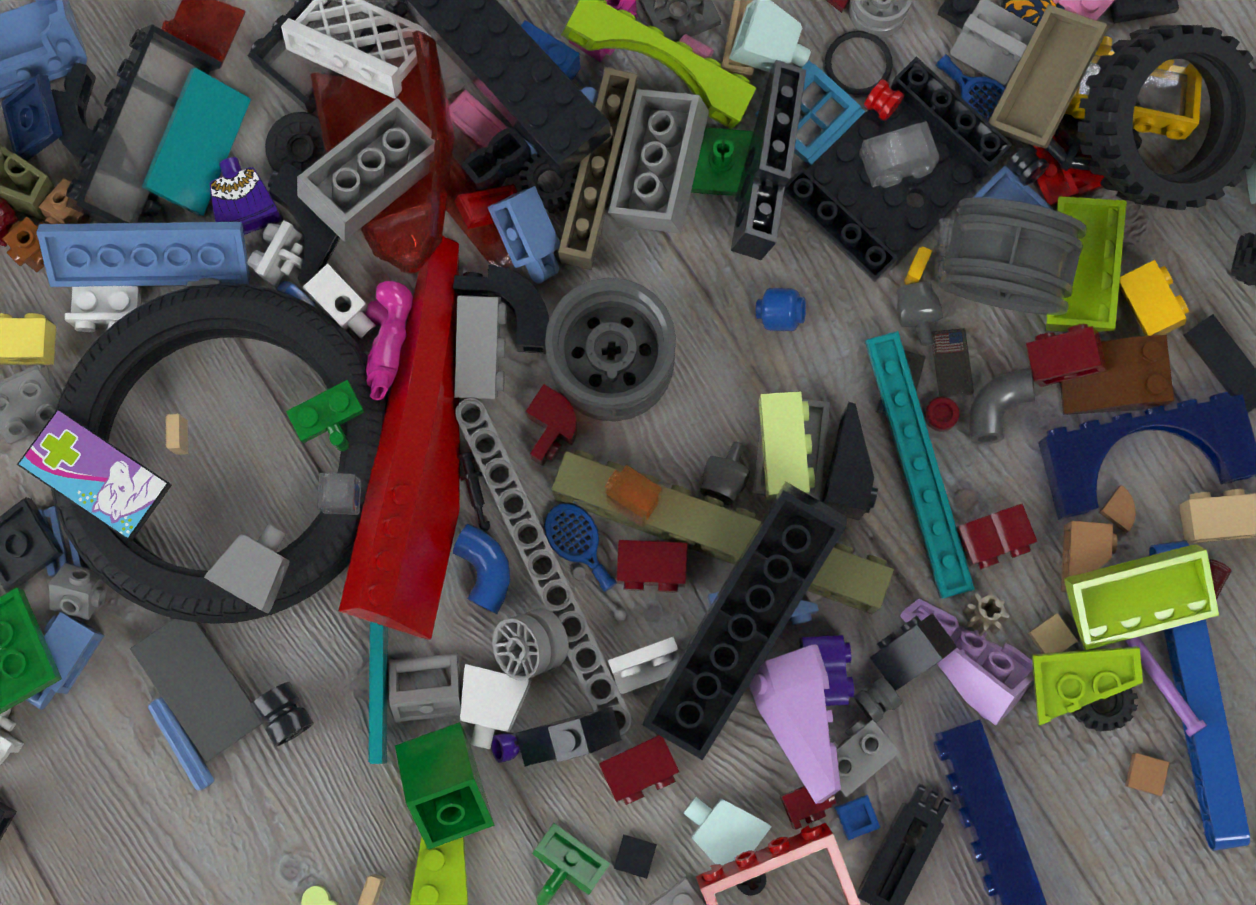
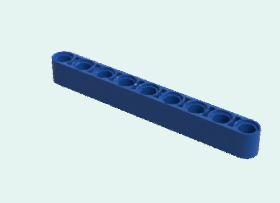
[1149,540,1250,851]

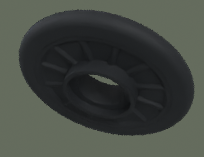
[265,112,336,172]

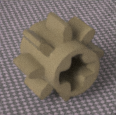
[963,591,1009,636]

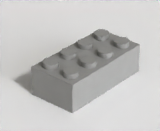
[608,89,709,234]
[297,98,444,241]

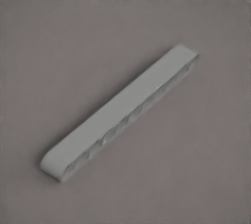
[455,398,632,736]

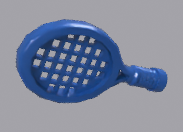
[936,54,1006,122]
[544,503,617,592]

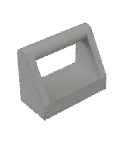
[389,653,462,722]

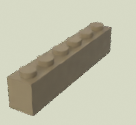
[558,67,637,270]

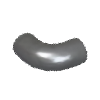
[969,369,1036,445]

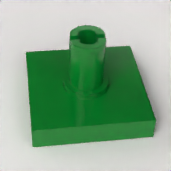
[691,127,754,196]

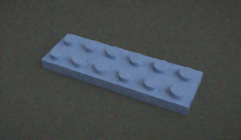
[36,222,250,287]

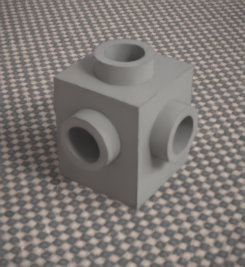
[49,563,107,620]

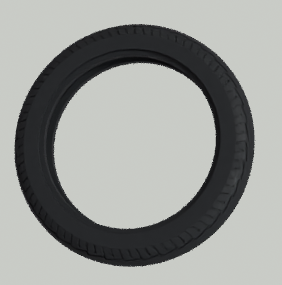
[51,283,388,624]

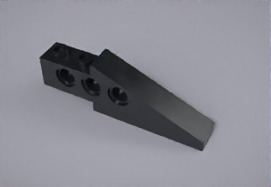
[731,60,806,260]

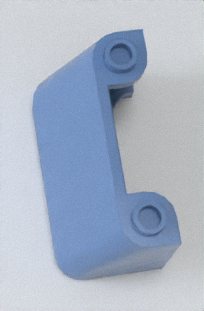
[0,0,87,98]

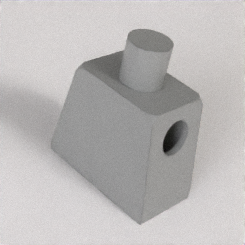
[204,524,290,614]

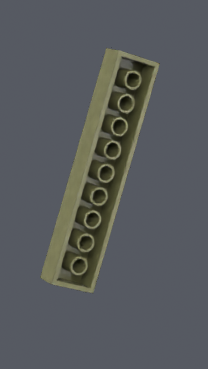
[551,450,894,615]

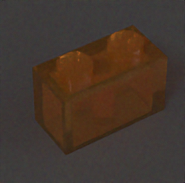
[605,465,662,528]

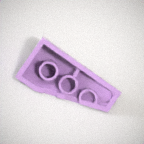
[900,599,1034,726]
[749,645,841,804]

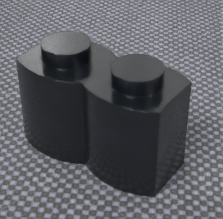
[461,127,531,191]

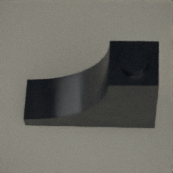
[268,162,341,287]
[515,706,622,766]

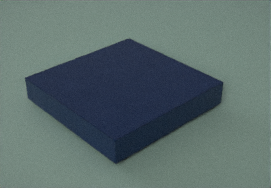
[1,74,62,161]

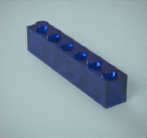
[934,719,1047,905]

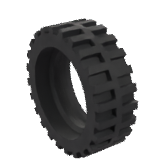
[1078,25,1256,210]

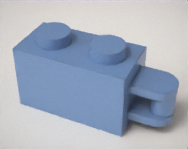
[488,186,560,283]
[26,612,105,710]

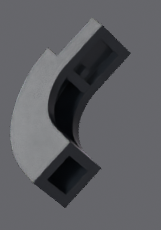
[52,62,127,176]
[453,265,550,354]

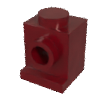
[780,786,837,830]

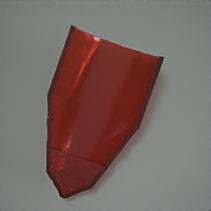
[310,30,455,274]

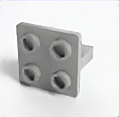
[950,0,1037,85]
[0,366,60,443]

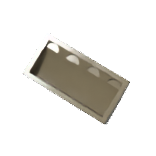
[989,5,1109,148]

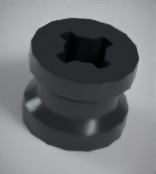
[1007,144,1049,186]

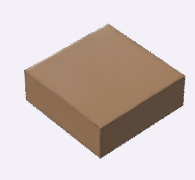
[1125,753,1170,796]

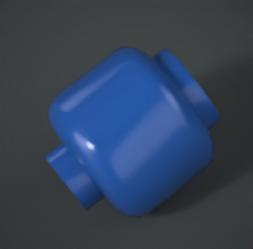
[756,288,806,331]

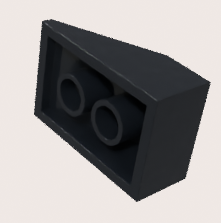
[822,402,878,520]

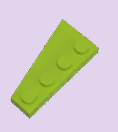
[410,836,468,905]

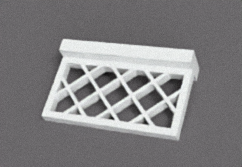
[281,0,435,99]

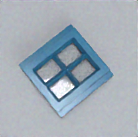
[755,61,865,166]

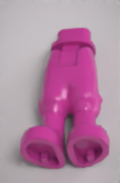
[366,281,413,400]

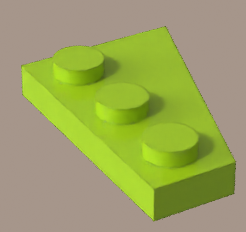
[1031,646,1143,726]

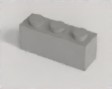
[455,295,507,399]

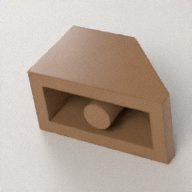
[1061,521,1118,592]

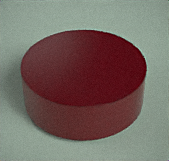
[924,397,960,432]

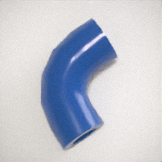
[453,524,511,614]

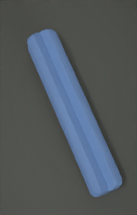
[148,697,214,791]

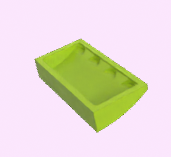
[1046,196,1127,332]
[1064,544,1219,650]

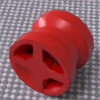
[863,79,904,121]

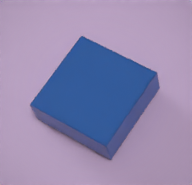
[834,795,881,840]

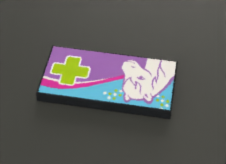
[17,408,172,542]

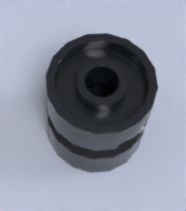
[250,682,314,747]

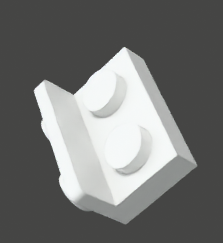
[65,286,142,332]
[608,637,680,694]

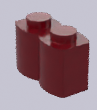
[956,503,1037,570]

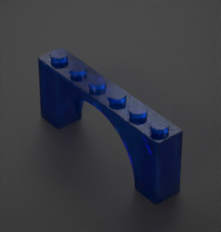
[1038,392,1256,520]

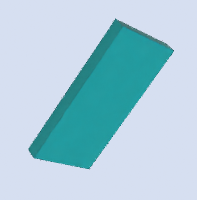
[142,68,251,216]

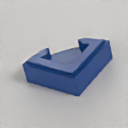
[276,281,316,307]

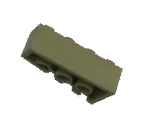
[0,143,55,221]

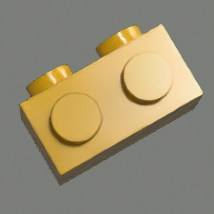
[1119,260,1189,336]

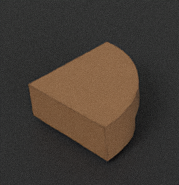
[1099,485,1136,533]

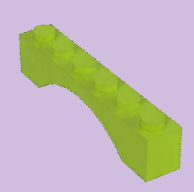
[561,0,756,129]

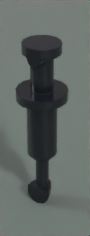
[458,452,490,531]

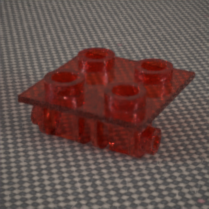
[161,0,246,68]

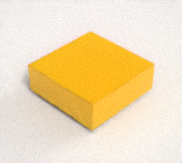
[904,246,933,285]

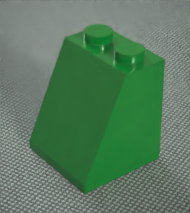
[395,722,495,850]

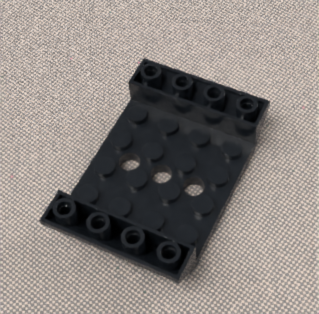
[784,56,1013,282]

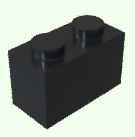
[870,613,957,691]

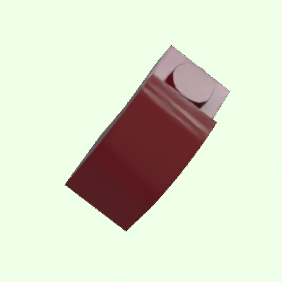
[525,384,577,466]

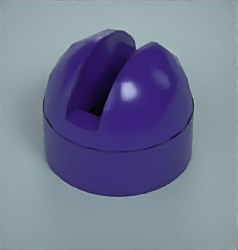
[491,733,520,763]

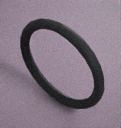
[825,31,893,96]

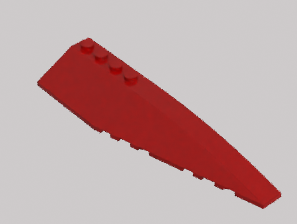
[338,231,460,640]

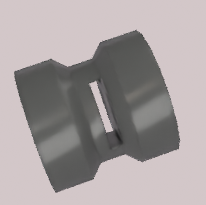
[854,676,902,723]

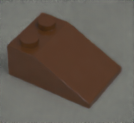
[1060,335,1174,415]

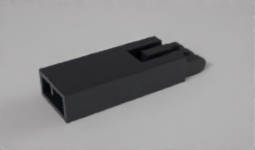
[856,783,951,905]

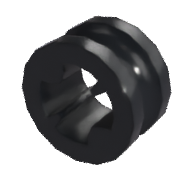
[736,873,767,896]

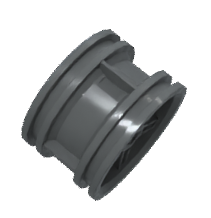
[939,197,1087,315]
[545,277,676,422]

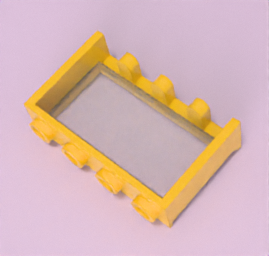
[1065,36,1202,140]

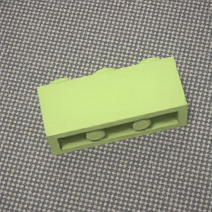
[758,391,815,500]

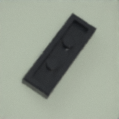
[1184,314,1256,414]

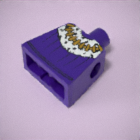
[210,157,283,235]

